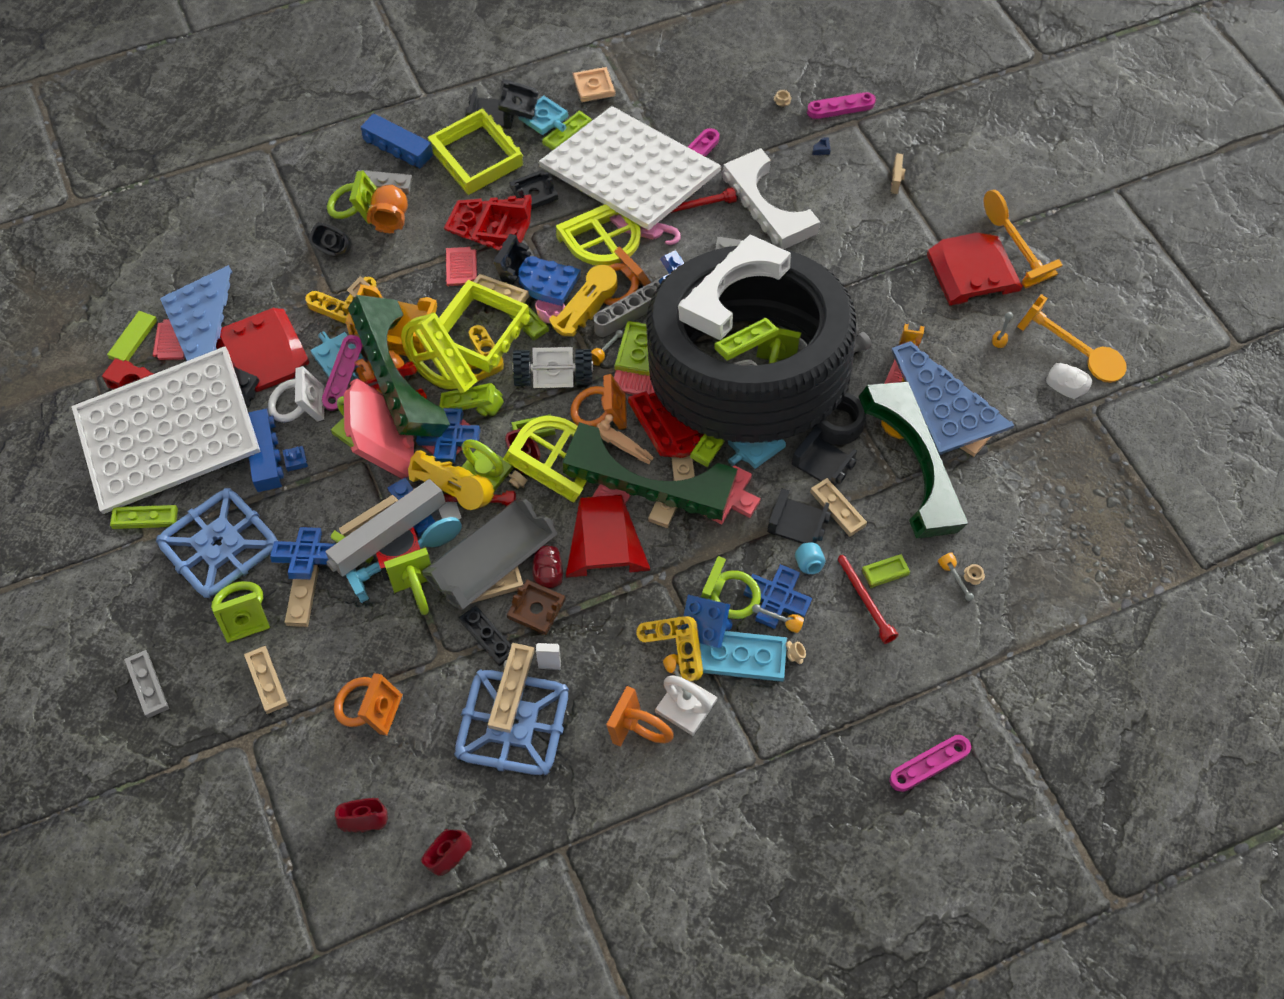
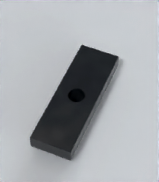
[459,605,512,667]

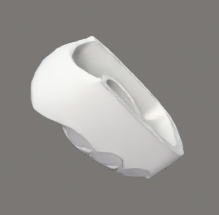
[1046,363,1092,399]

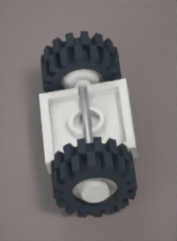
[513,347,593,388]

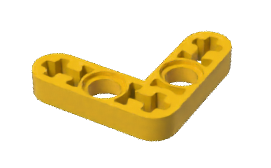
[306,277,377,324]
[449,325,504,382]
[637,616,703,681]

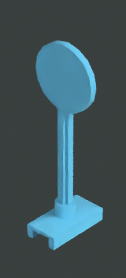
[346,517,462,603]

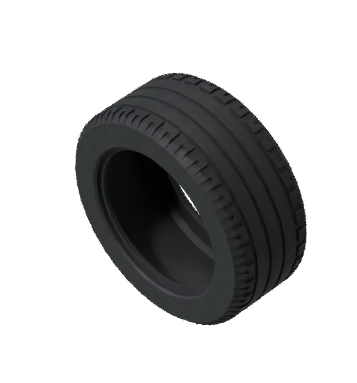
[646,246,856,443]

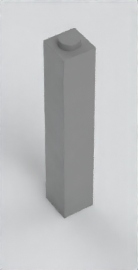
[325,479,446,577]

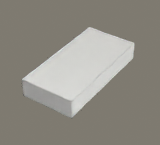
[536,643,561,670]

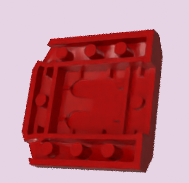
[927,233,1023,306]
[216,308,310,393]
[628,391,704,458]

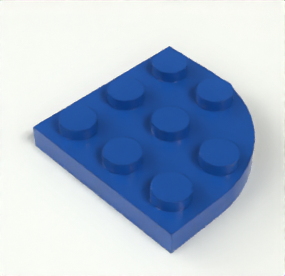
[518,256,581,306]

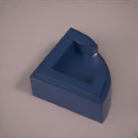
[812,137,831,155]

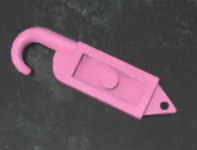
[610,215,681,245]

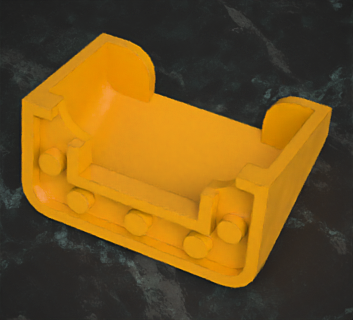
[345,284,437,356]

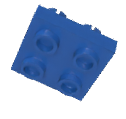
[681,595,732,648]

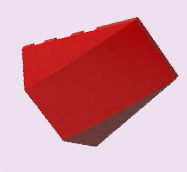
[444,195,532,250]
[565,494,650,578]

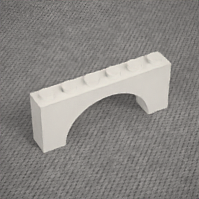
[722,148,820,249]
[678,235,791,340]

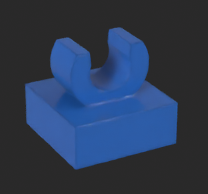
[283,446,308,472]

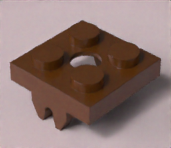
[507,579,566,635]

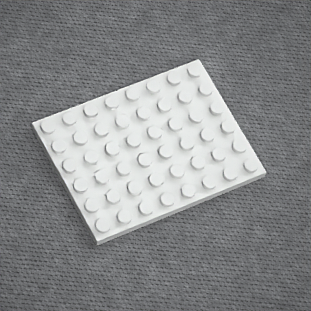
[539,106,721,230]
[72,346,261,514]

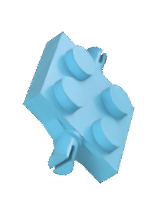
[518,96,568,135]
[311,332,365,381]
[728,439,786,469]

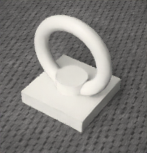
[268,366,325,422]
[655,675,717,736]

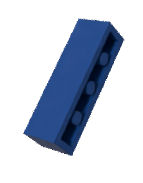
[361,114,433,169]
[248,409,284,492]

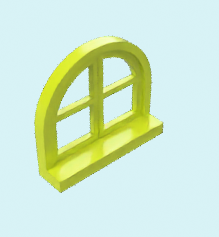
[556,204,641,266]
[401,312,478,393]
[502,416,586,503]

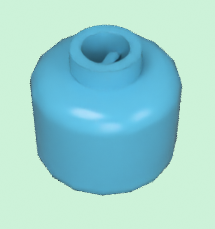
[795,542,826,574]

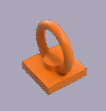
[603,246,651,305]
[570,374,627,430]
[334,674,403,735]
[606,686,673,747]

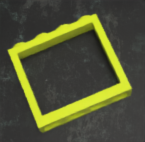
[428,108,523,195]
[428,280,530,373]

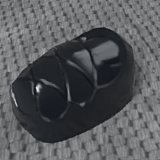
[309,223,352,256]

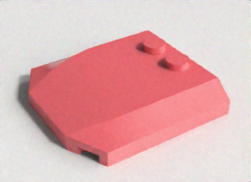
[344,379,414,479]

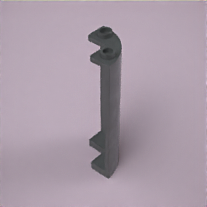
[422,499,558,609]

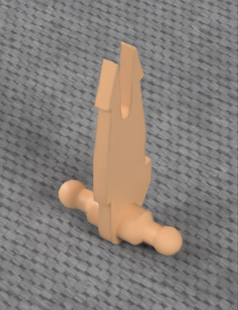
[596,414,654,464]

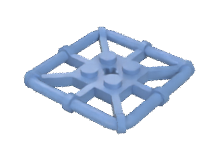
[156,488,278,598]
[454,669,569,775]

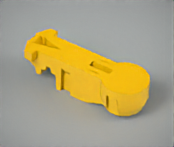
[549,265,618,337]
[408,450,494,510]

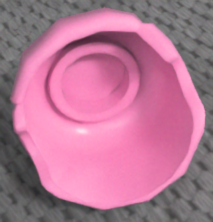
[535,300,565,323]

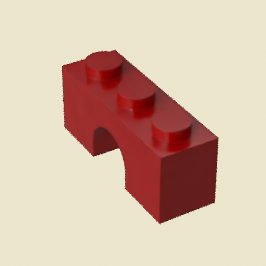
[102,358,154,390]

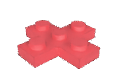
[704,465,761,525]

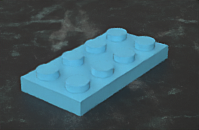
[699,631,787,681]

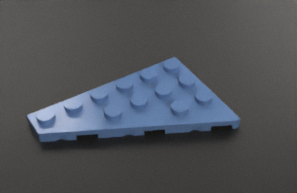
[160,265,233,361]
[892,341,1014,455]

